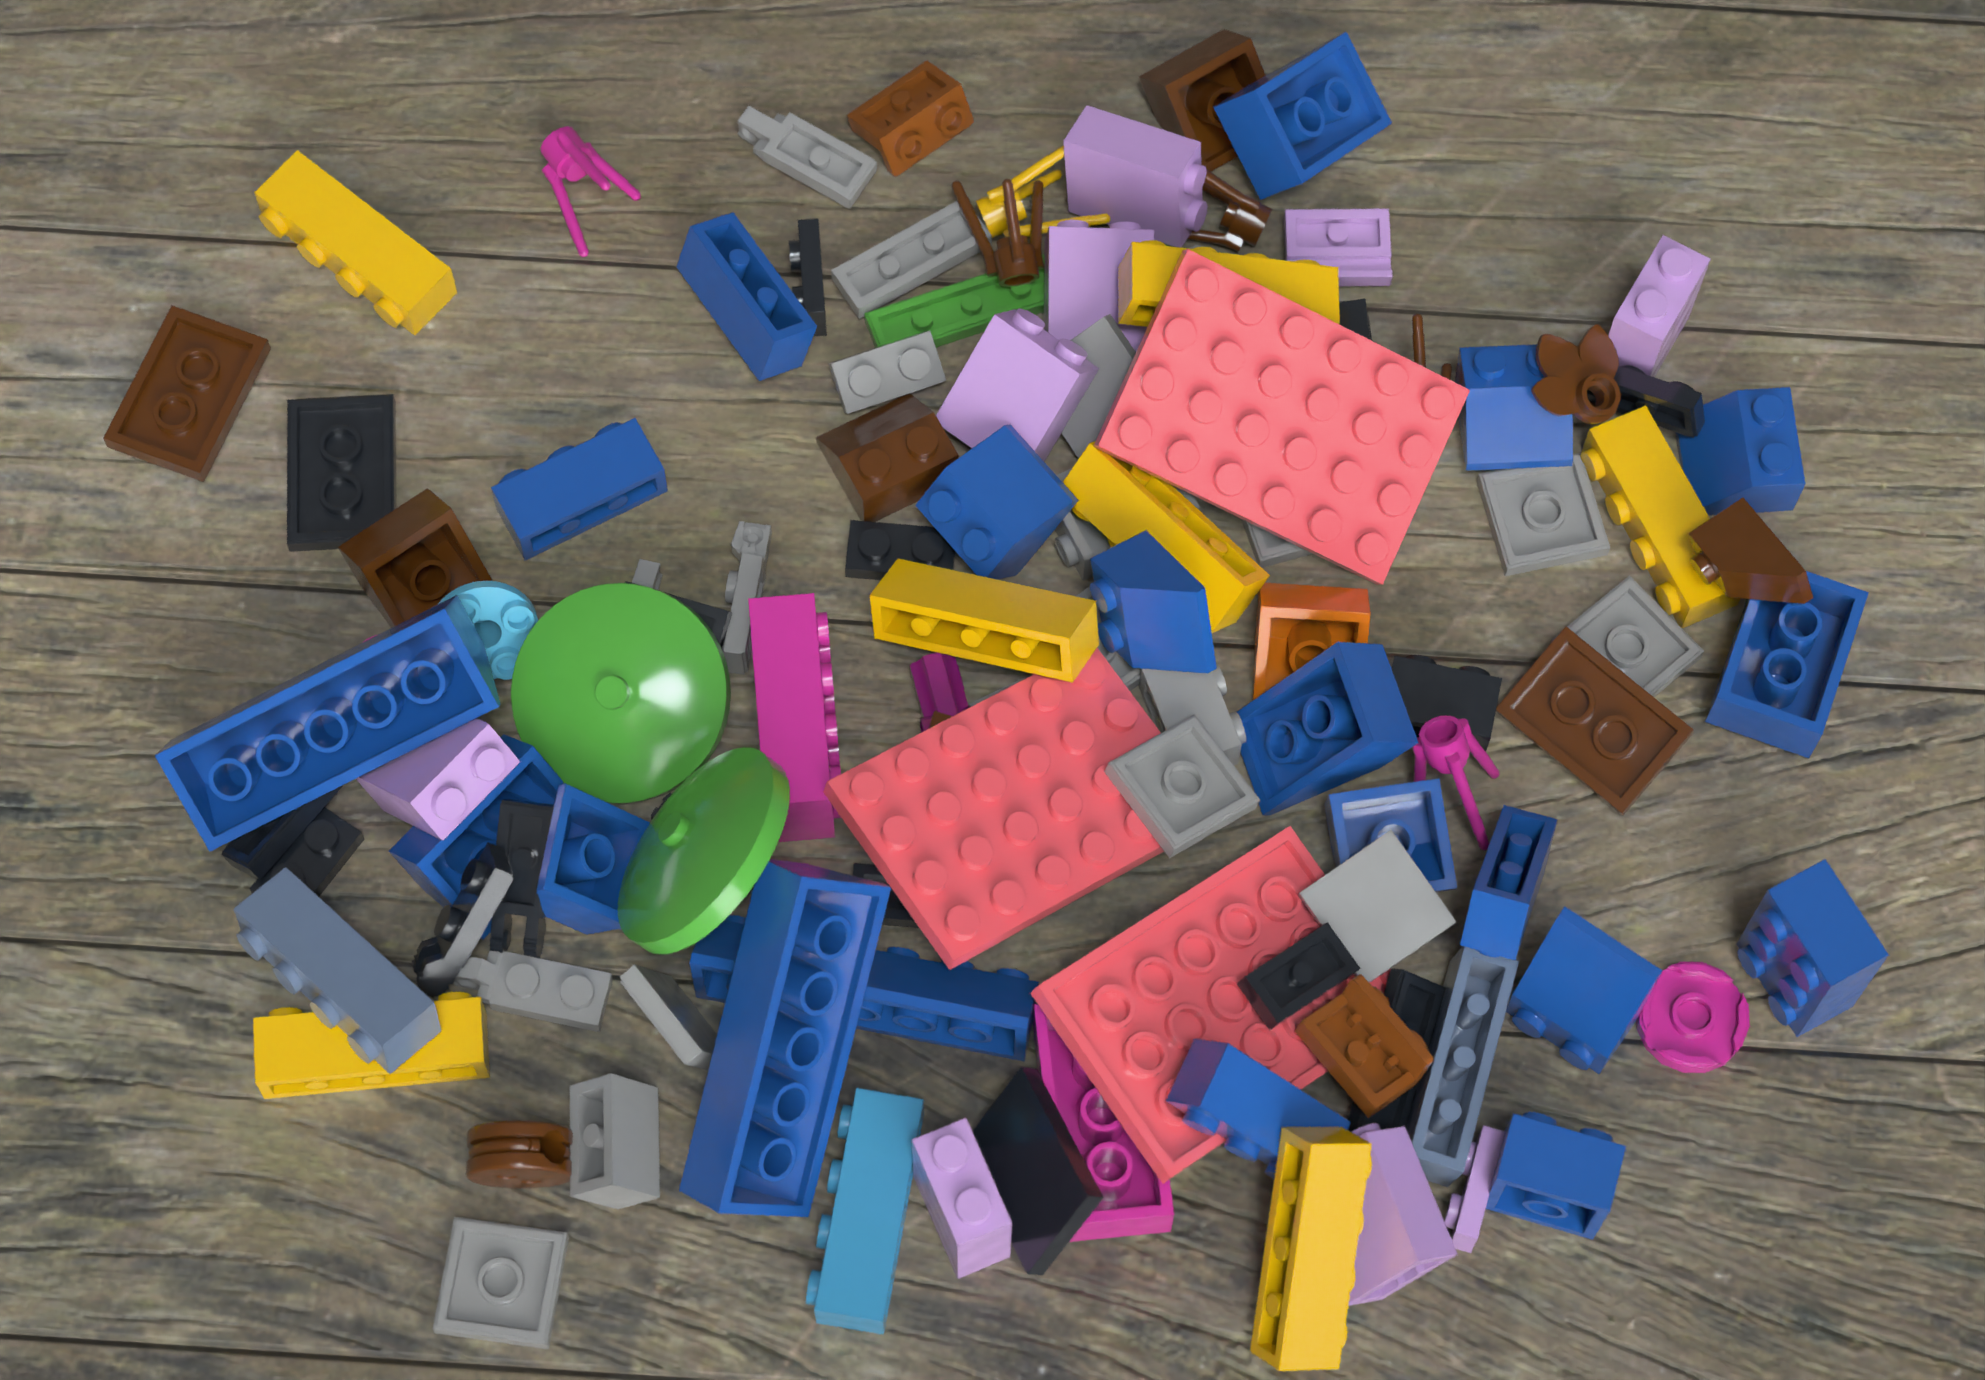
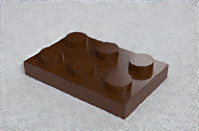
[103,305,271,482]
[1496,626,1694,816]

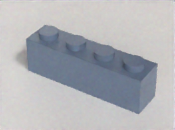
[234,867,442,1074]
[1406,946,1519,1187]

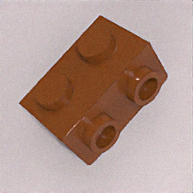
[1295,974,1434,1118]

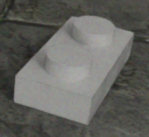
[828,331,946,414]

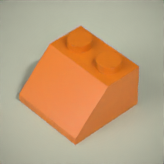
[1252,583,1371,701]

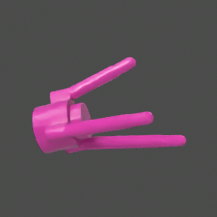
[540,126,641,257]
[1412,716,1500,851]

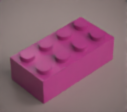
[748,593,841,842]
[1033,1004,1174,1242]

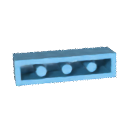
[806,1088,924,1335]

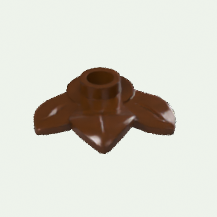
[1531,324,1621,424]

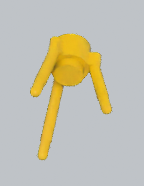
[976,146,1111,238]

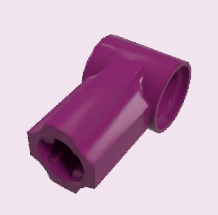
[910,653,972,732]

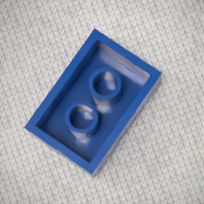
[1705,571,1869,758]
[1736,859,1889,1037]

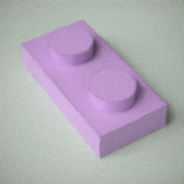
[1444,1125,1505,1253]

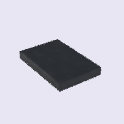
[287,394,397,552]
[972,1067,1104,1276]

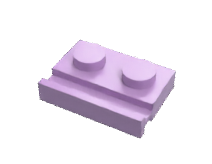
[1284,209,1392,286]

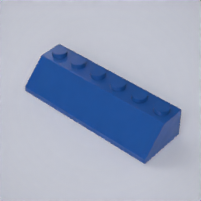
[155,595,501,852]
[679,859,891,1217]
[689,915,1039,1062]

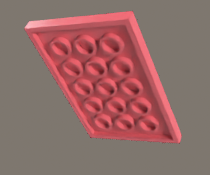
[1093,249,1470,585]
[823,648,1164,970]
[1030,826,1392,1184]

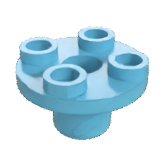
[438,581,538,680]

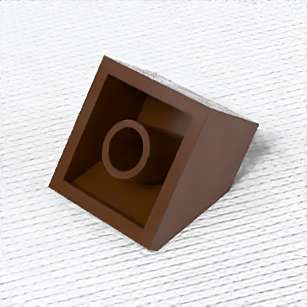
[1139,29,1266,172]
[816,393,959,522]
[338,488,493,628]

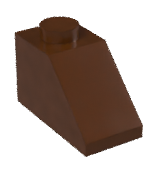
[1689,497,1814,604]

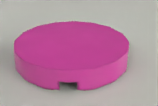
[1636,962,1750,1073]

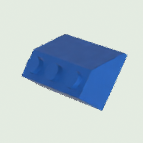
[389,734,565,940]

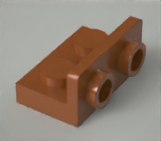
[846,60,974,176]

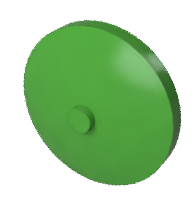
[511,583,731,803]
[618,747,790,955]

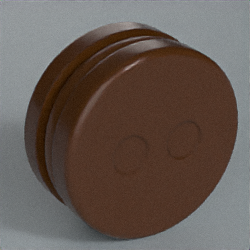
[466,1120,573,1189]

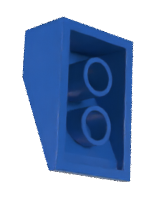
[1213,32,1392,200]
[1237,642,1418,815]
[1506,907,1662,1074]

